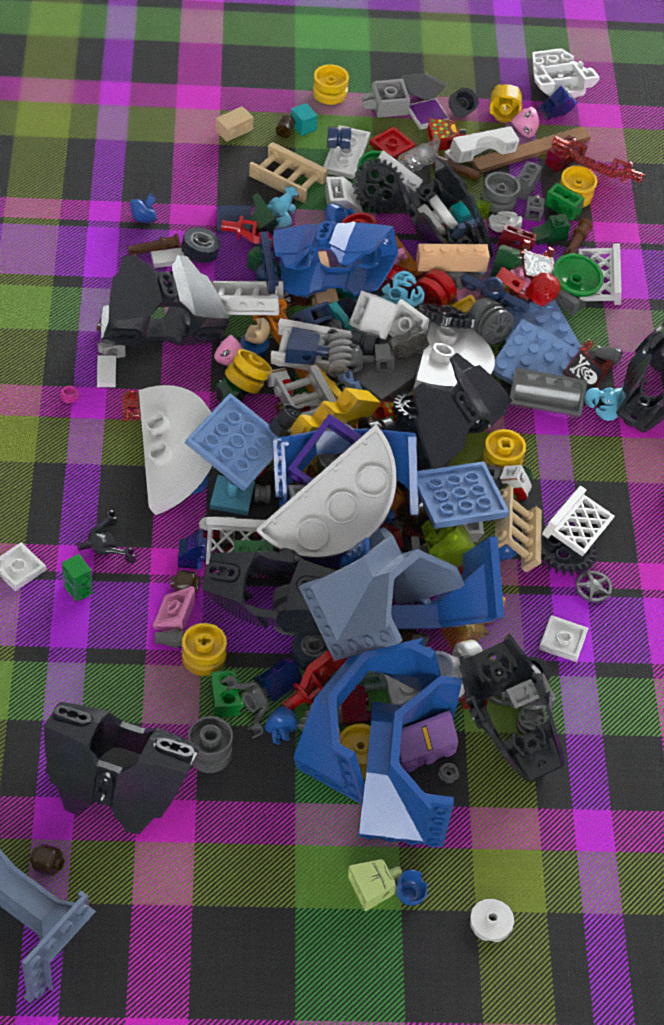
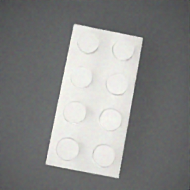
[323,125,370,179]

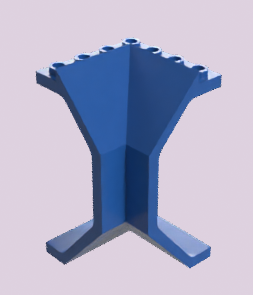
[273,428,418,515]
[340,537,504,630]
[293,638,441,804]
[358,676,462,847]

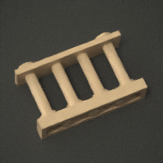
[249,142,327,204]
[495,485,542,572]

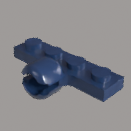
[256,232,279,294]
[462,274,529,314]

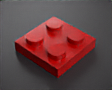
[369,126,416,160]

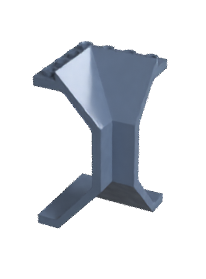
[299,527,465,661]
[0,849,96,1003]

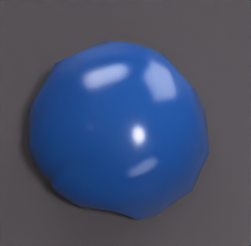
[395,869,428,906]

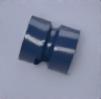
[327,127,351,150]

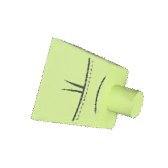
[348,859,402,911]

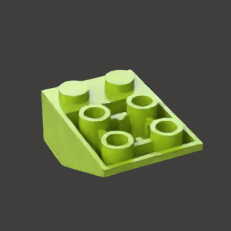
[421,519,475,567]

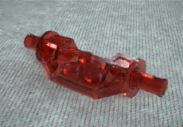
[551,136,644,183]

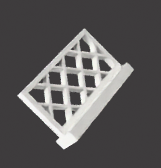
[579,244,621,305]
[542,486,615,556]
[206,517,281,565]

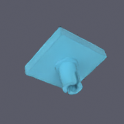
[210,475,255,516]

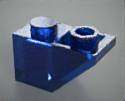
[538,86,578,119]
[178,530,207,569]

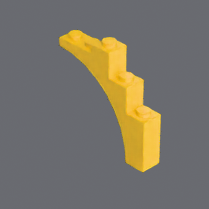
[273,388,381,461]

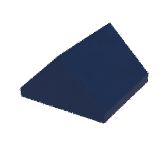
[216,206,252,233]

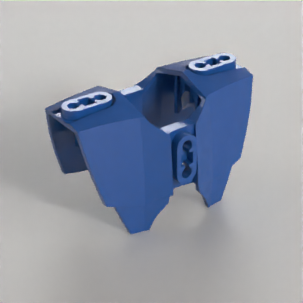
[273,221,398,298]

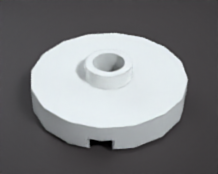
[489,211,522,232]
[470,899,514,942]

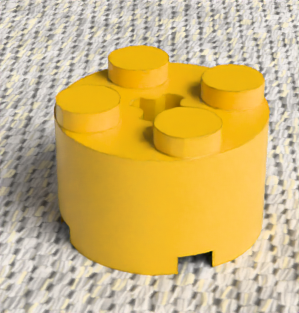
[490,84,522,123]

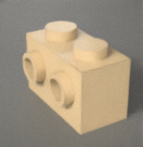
[215,106,254,142]

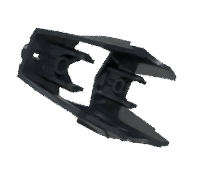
[398,157,493,259]
[100,255,230,347]
[616,321,664,433]
[394,353,513,471]
[202,548,335,635]
[459,634,565,782]
[44,702,201,834]

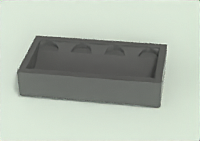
[509,367,588,418]

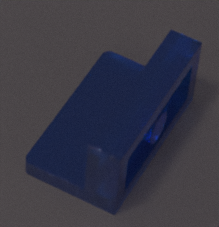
[253,659,303,701]

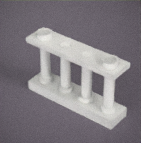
[213,281,284,315]
[271,318,351,376]

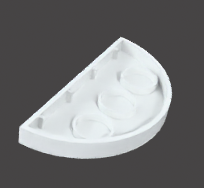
[413,321,495,393]
[139,385,212,515]
[256,425,396,558]

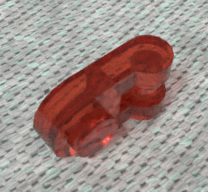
[122,390,141,421]

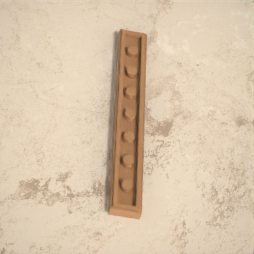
[471,126,591,173]

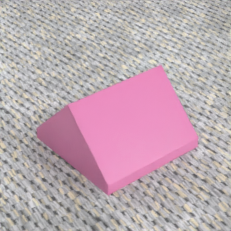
[153,586,195,631]

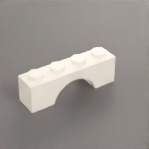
[450,126,519,163]

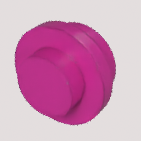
[60,386,79,403]

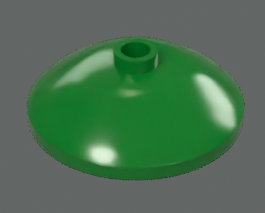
[553,253,604,297]

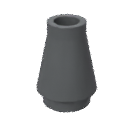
[595,346,623,364]
[155,629,185,649]

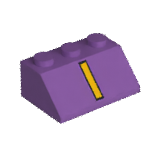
[399,711,459,772]

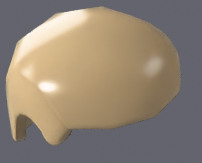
[245,317,270,344]

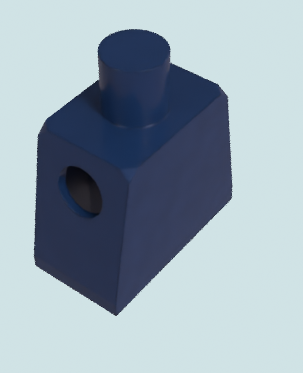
[290,301,334,325]
[285,327,329,365]

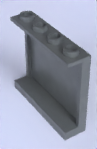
[343,334,421,404]

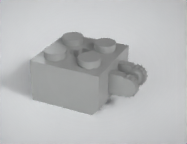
[361,79,410,118]

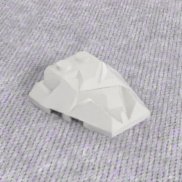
[532,48,600,100]

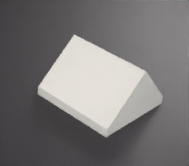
[388,299,429,349]

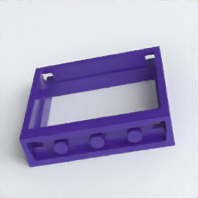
[287,414,362,486]

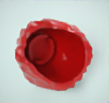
[526,272,561,307]

